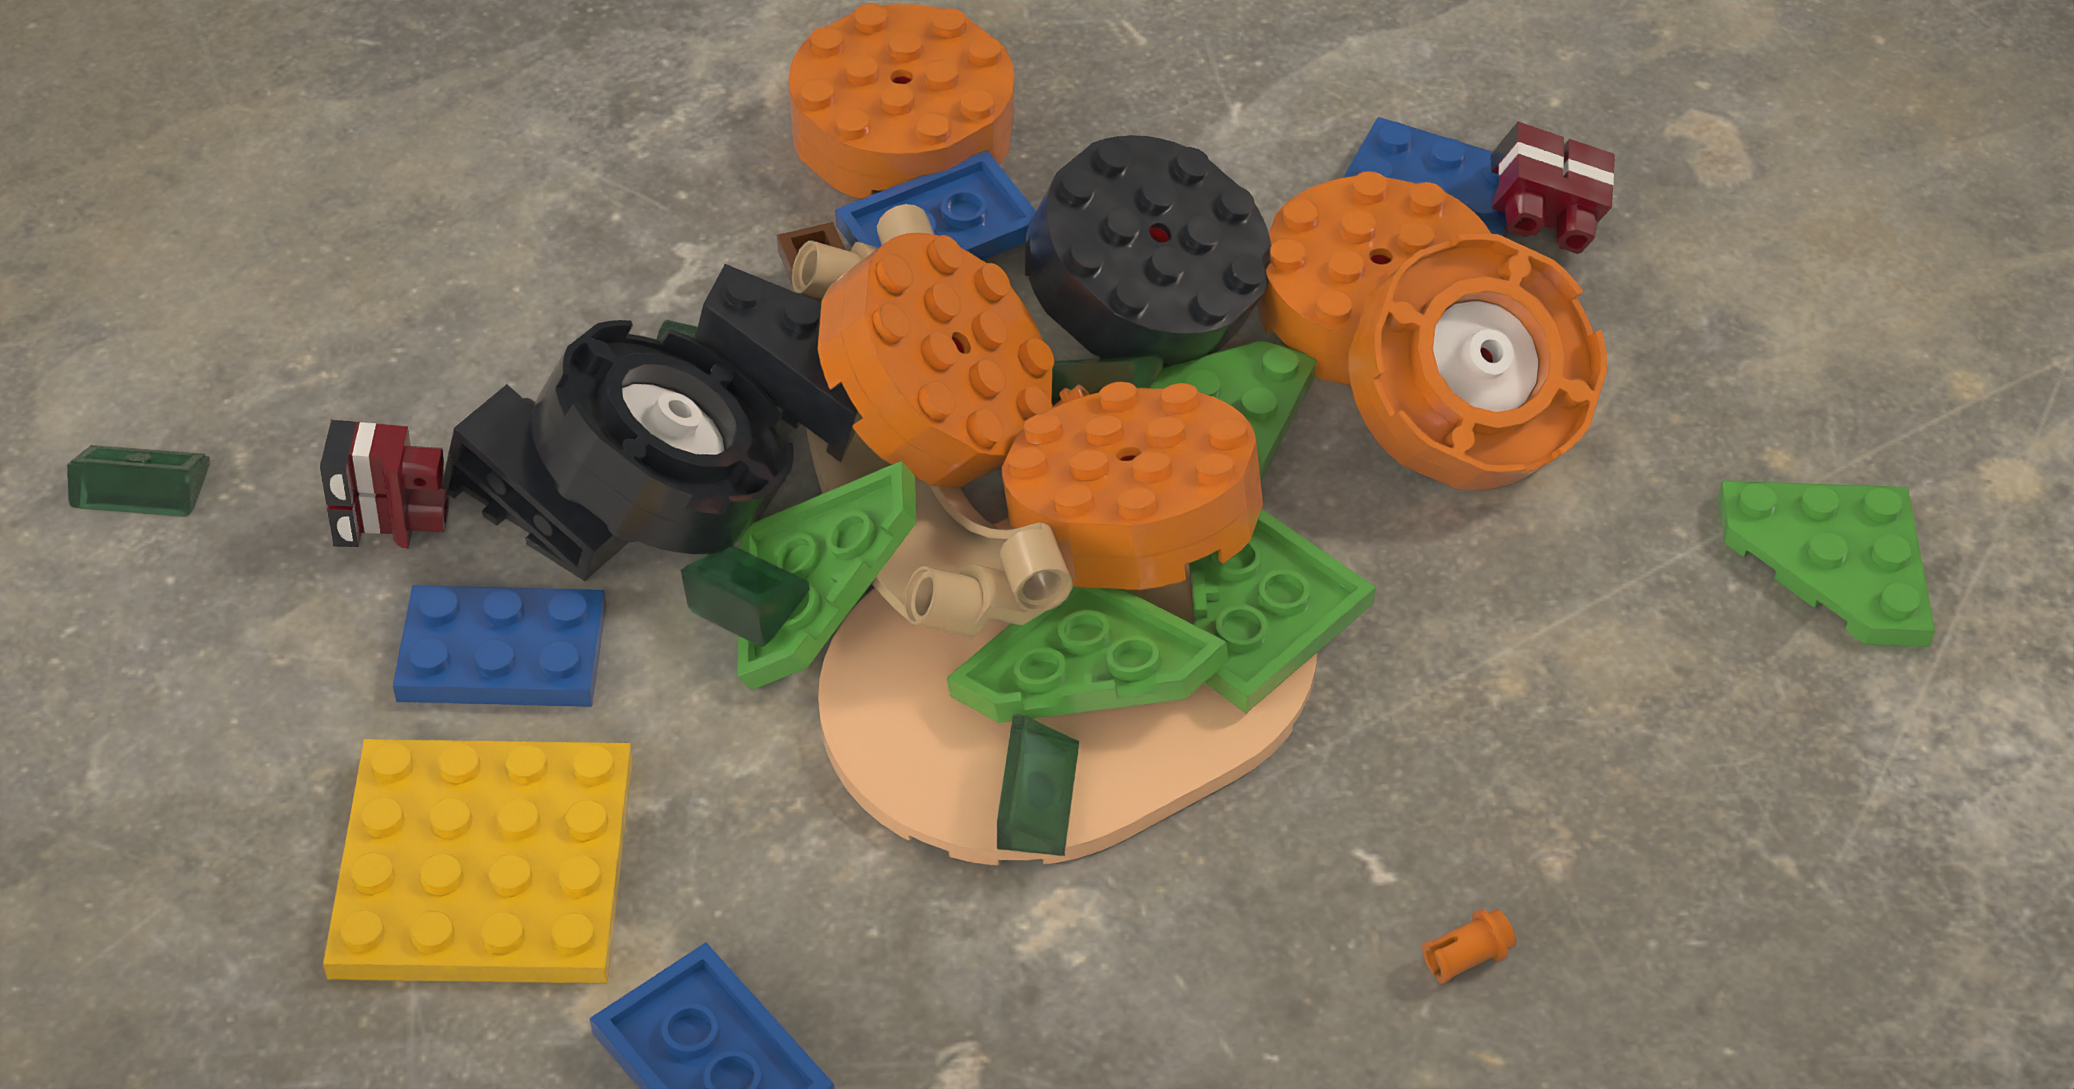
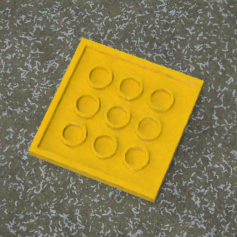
[323,739,633,983]

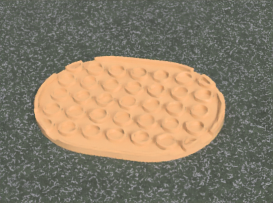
[818,518,1317,866]

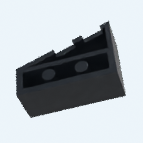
[695,264,862,462]
[441,384,629,581]

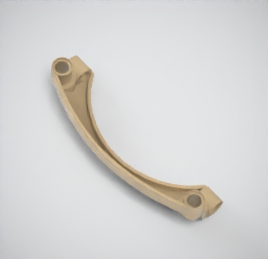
[792,204,1072,637]

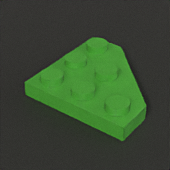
[1107,340,1317,481]
[737,461,916,690]
[1718,480,1935,647]
[1189,509,1376,713]
[947,586,1229,723]

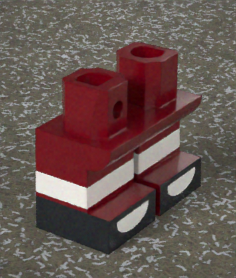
[1491,122,1615,254]
[320,419,450,549]

